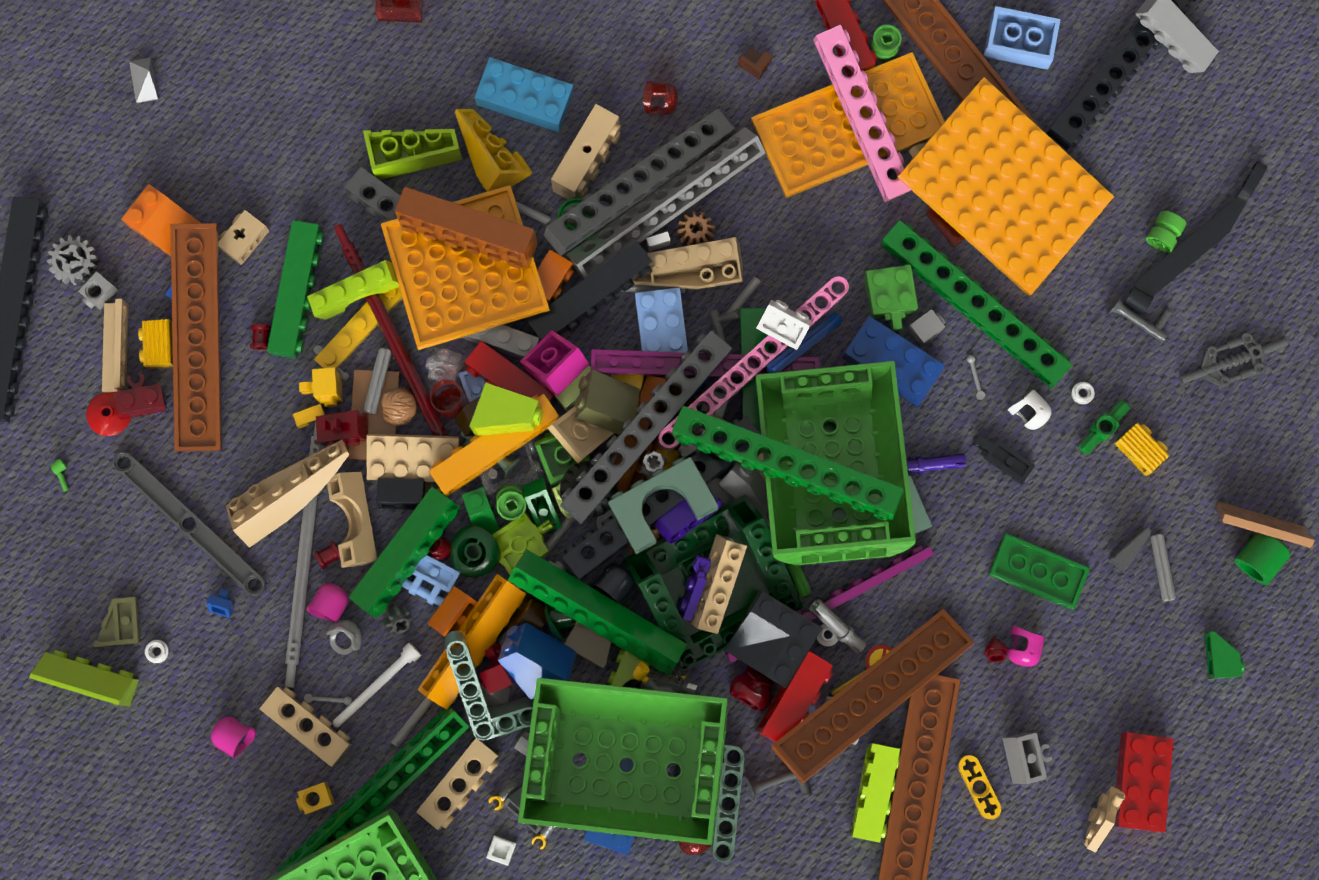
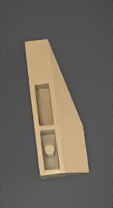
[634,237,743,290]
[226,440,349,548]

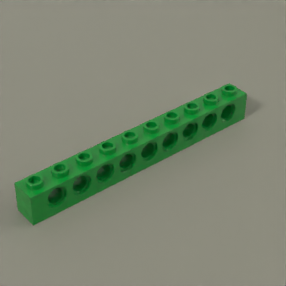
[880,220,1072,389]
[672,406,904,520]
[277,705,469,873]

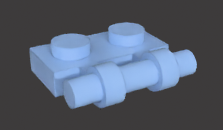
[402,555,460,606]

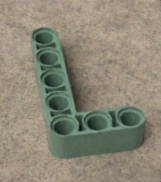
[444,631,534,741]
[712,745,744,862]

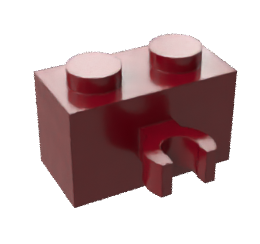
[114,373,166,420]
[316,410,368,447]
[479,642,515,694]

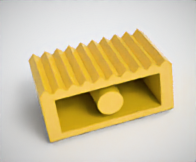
[138,319,173,369]
[1114,422,1170,476]

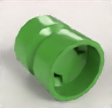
[870,24,902,62]
[1146,211,1187,253]
[495,483,526,520]

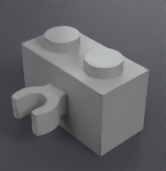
[1002,733,1052,784]

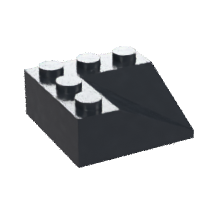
[724,590,822,688]

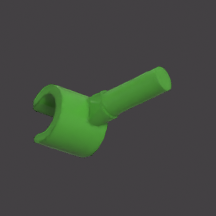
[51,459,69,492]

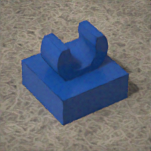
[206,588,233,618]

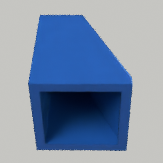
[498,622,577,699]

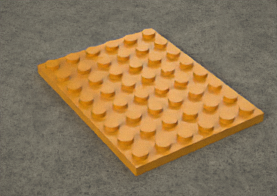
[897,77,1114,296]

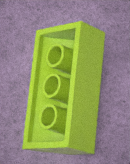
[29,650,139,707]

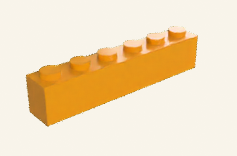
[429,394,560,497]
[417,574,526,710]

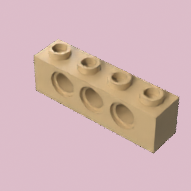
[688,534,747,634]
[260,687,352,767]
[416,738,499,830]

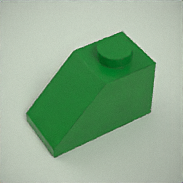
[522,477,562,534]
[462,487,500,535]
[1204,631,1245,679]

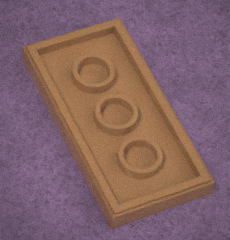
[348,370,400,461]
[1215,501,1315,548]

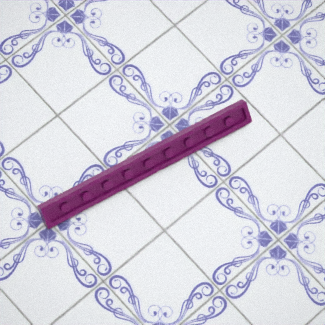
[591,349,819,379]
[725,545,934,663]

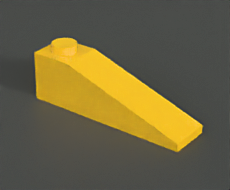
[455,109,533,192]

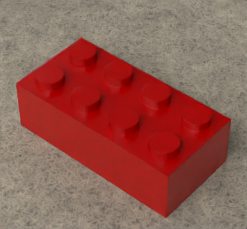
[755,651,833,743]
[1114,732,1174,833]

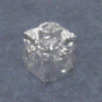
[426,348,462,384]

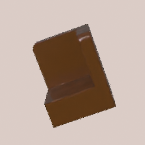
[738,48,773,79]

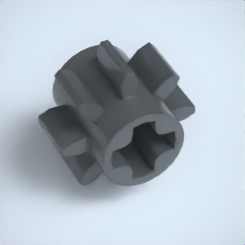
[382,605,413,635]

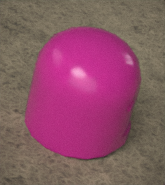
[307,583,349,623]
[1007,626,1045,667]
[211,716,256,758]

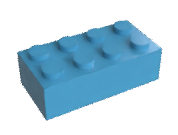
[475,57,574,133]

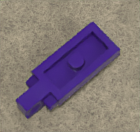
[678,555,711,621]

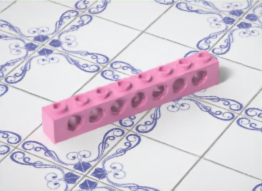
[813,25,911,202]

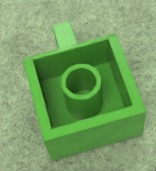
[864,265,918,332]
[534,429,591,487]

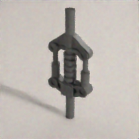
[1179,333,1288,388]

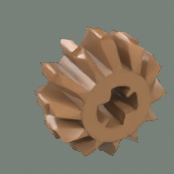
[677,211,715,246]

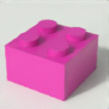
[520,330,590,396]

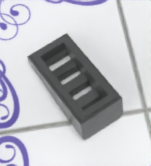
[1110,528,1151,572]

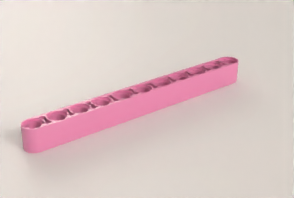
[657,276,849,451]

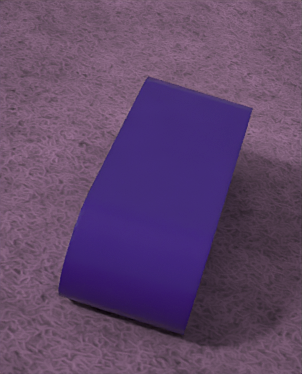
[655,486,722,544]

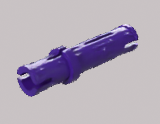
[906,453,966,475]

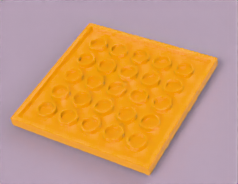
[381,185,550,350]

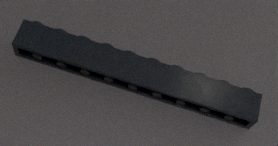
[0,197,48,422]

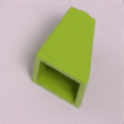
[470,383,544,436]

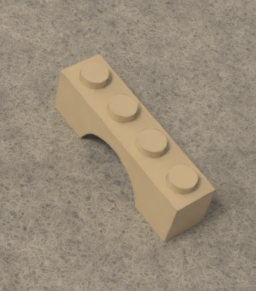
[327,472,377,568]

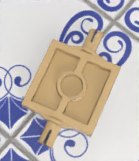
[1084,786,1125,852]

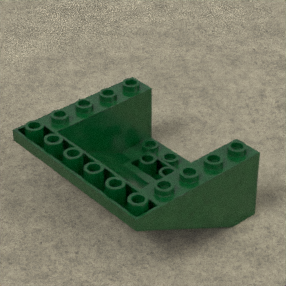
[623,495,803,670]

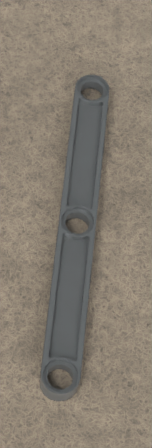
[113,452,266,596]

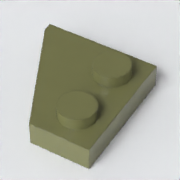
[94,597,141,648]

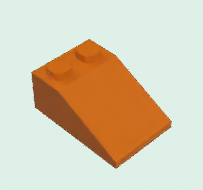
[121,184,201,257]

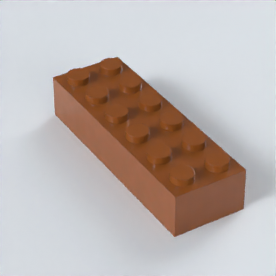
[395,187,538,269]

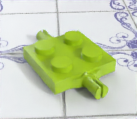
[492,513,554,575]

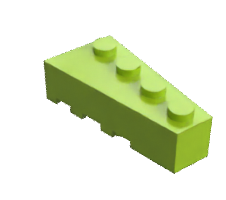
[363,129,463,180]
[850,743,900,843]

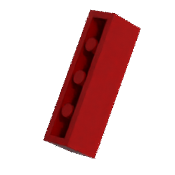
[815,0,877,77]
[465,341,554,402]

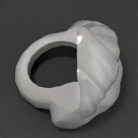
[326,620,362,655]

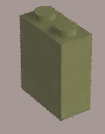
[575,369,640,435]

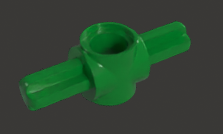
[1078,400,1130,455]

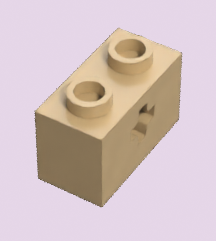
[218,210,269,265]

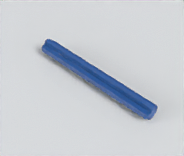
[766,313,842,373]

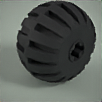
[560,461,618,518]

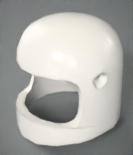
[1008,389,1051,430]

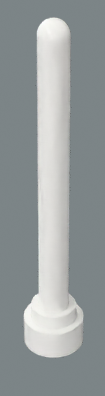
[333,642,422,727]

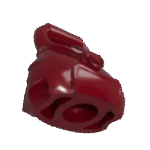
[729,665,775,711]

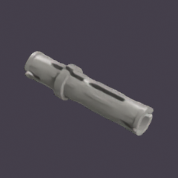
[809,599,866,654]

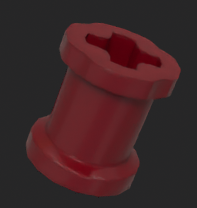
[250,324,271,350]
[313,541,340,570]

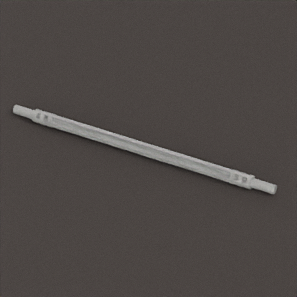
[285,420,324,688]

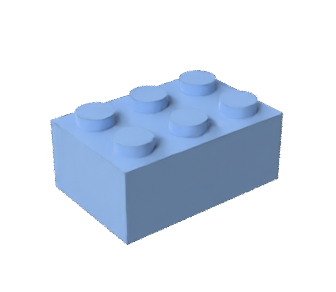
[983,6,1060,70]
[635,288,688,353]

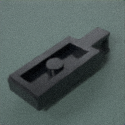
[973,435,1035,484]

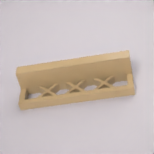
[102,299,129,393]

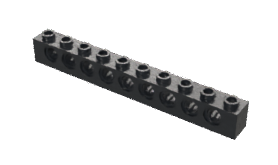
[1047,0,1196,150]
[562,416,761,581]

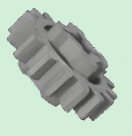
[47,235,98,285]

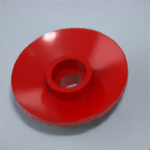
[86,392,131,436]

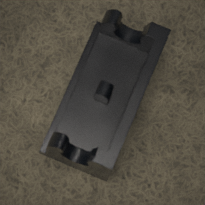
[376,478,425,510]

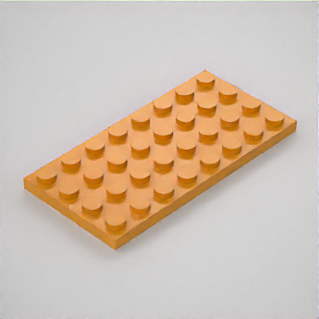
[751,52,945,198]

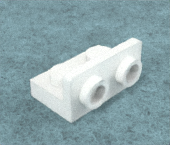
[756,300,812,350]

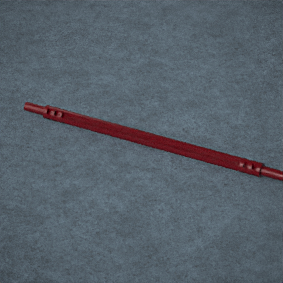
[334,224,448,436]

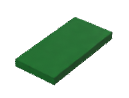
[988,533,1090,610]

